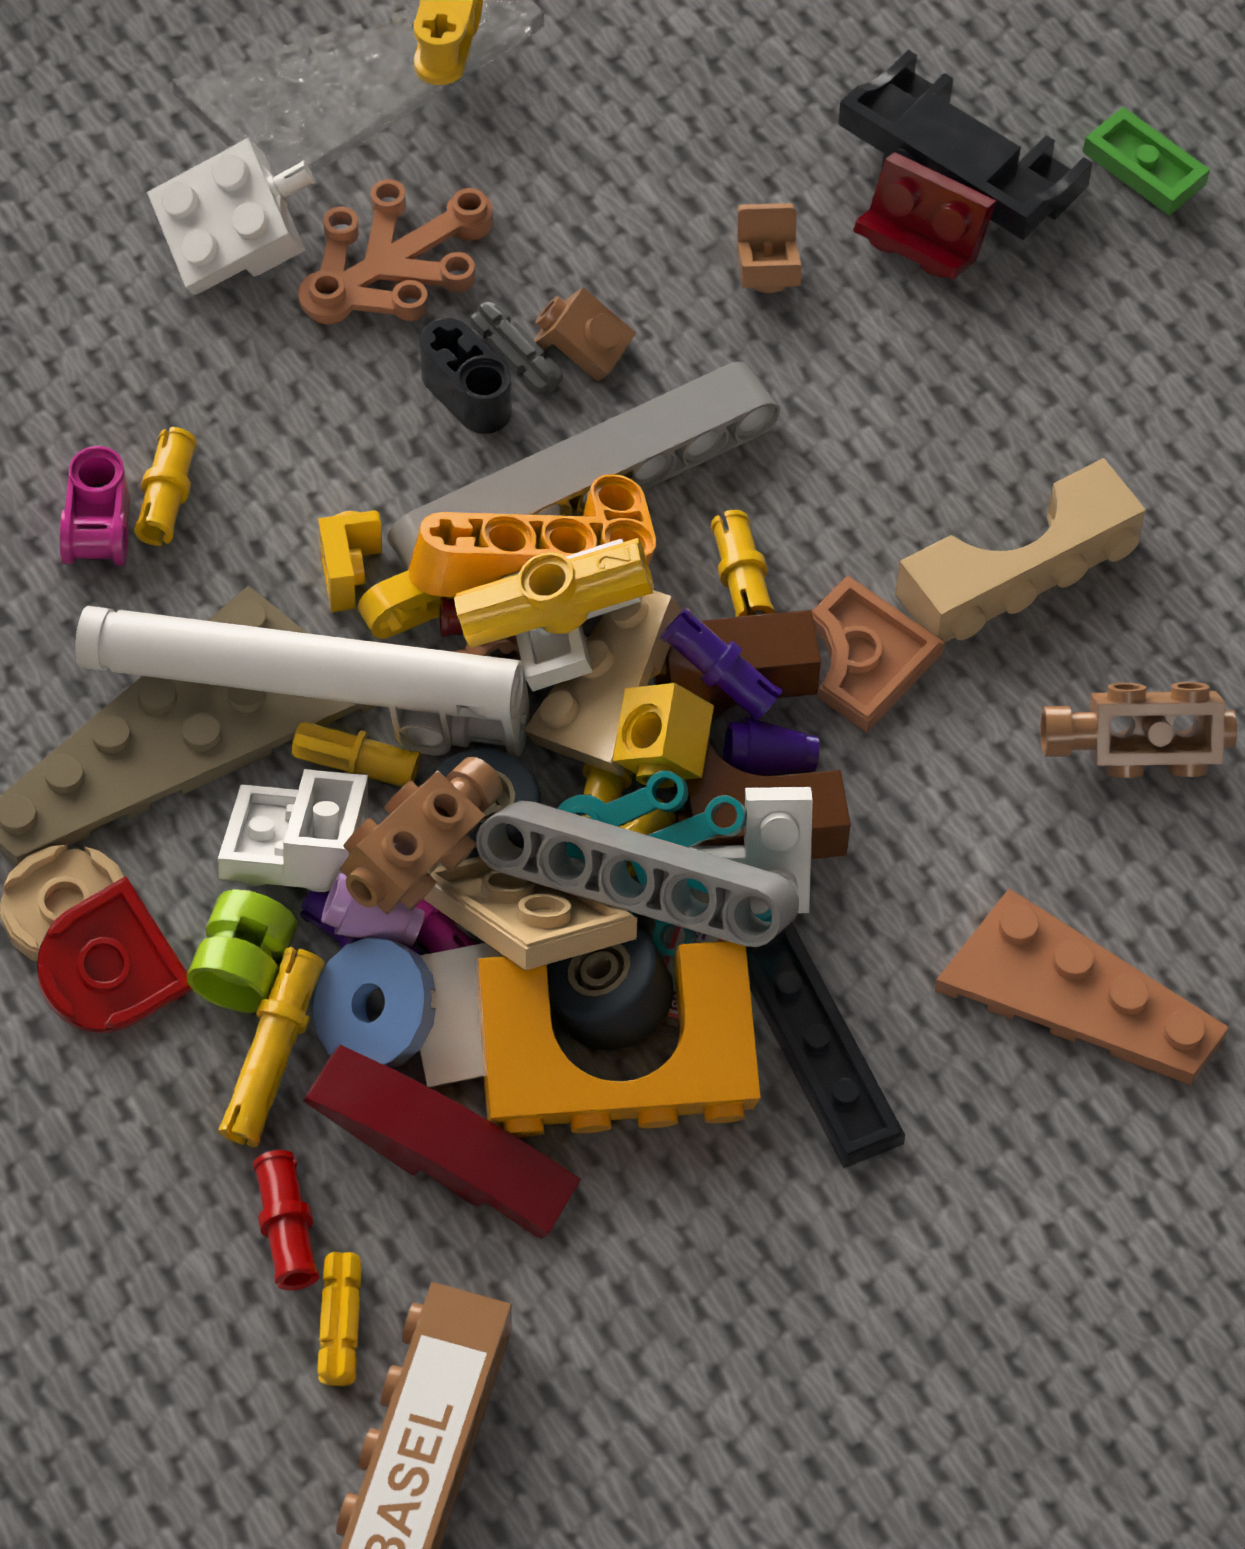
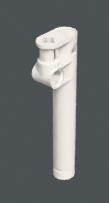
[75,606,530,757]

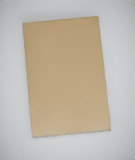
[424,848,637,970]

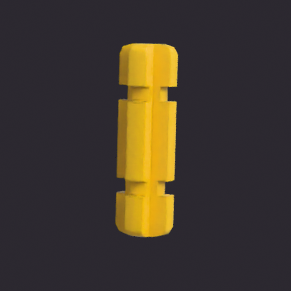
[317,1252,362,1386]

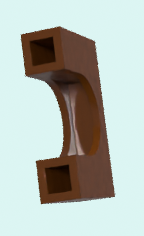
[653,610,851,859]

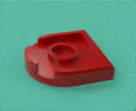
[37,876,192,1033]

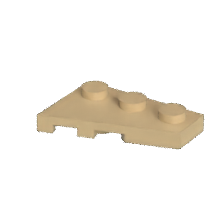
[523,590,682,777]

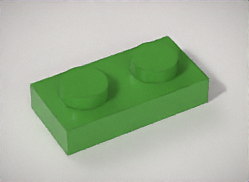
[1083,107,1210,216]

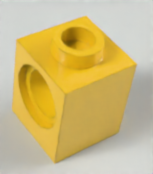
[612,683,714,788]

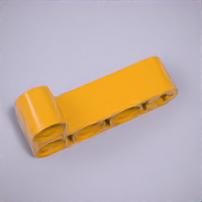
[408,474,656,597]

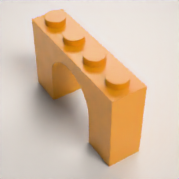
[476,941,761,1138]

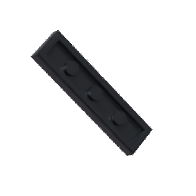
[746,922,905,1169]

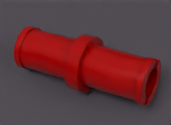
[253,1150,319,1291]

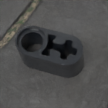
[420,318,512,434]

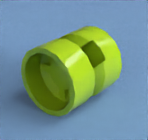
[187,889,297,1013]

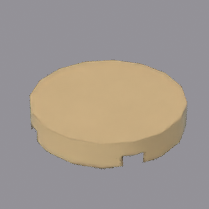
[0,845,124,961]

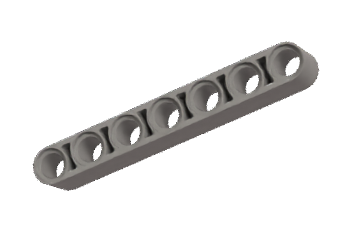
[387,362,781,570]

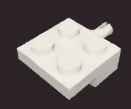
[147,138,315,295]
[218,769,395,892]

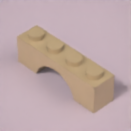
[895,458,1146,642]

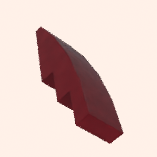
[302,1044,581,1239]

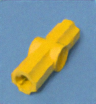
[454,538,655,648]

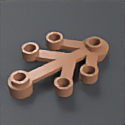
[298,179,493,324]

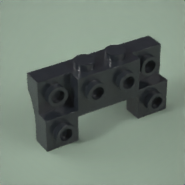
[838,49,1093,240]

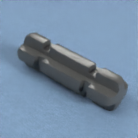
[471,301,563,395]

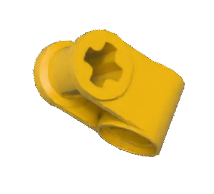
[414,0,483,85]

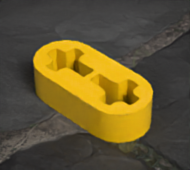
[357,570,454,639]

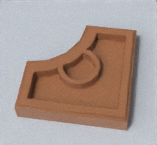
[812,575,945,733]

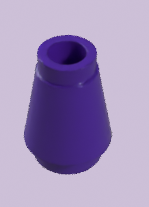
[723,717,819,776]

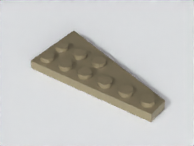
[0,585,378,866]

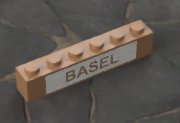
[336,1281,512,1549]

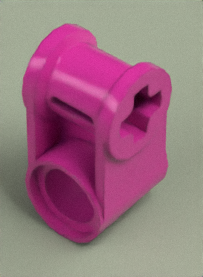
[60,446,130,566]

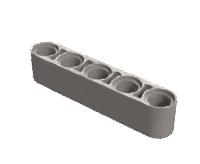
[476,800,799,947]

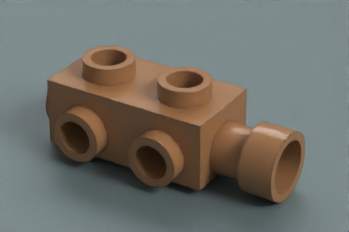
[1040,682,1237,778]
[339,757,503,915]

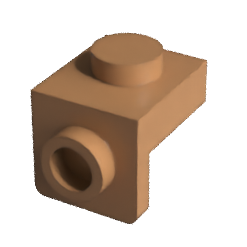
[737,203,801,293]
[534,287,636,381]

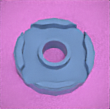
[312,937,436,1068]

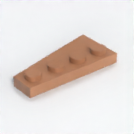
[934,888,1229,1085]

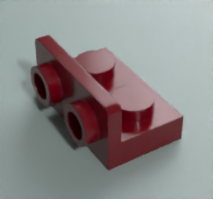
[853,152,997,279]

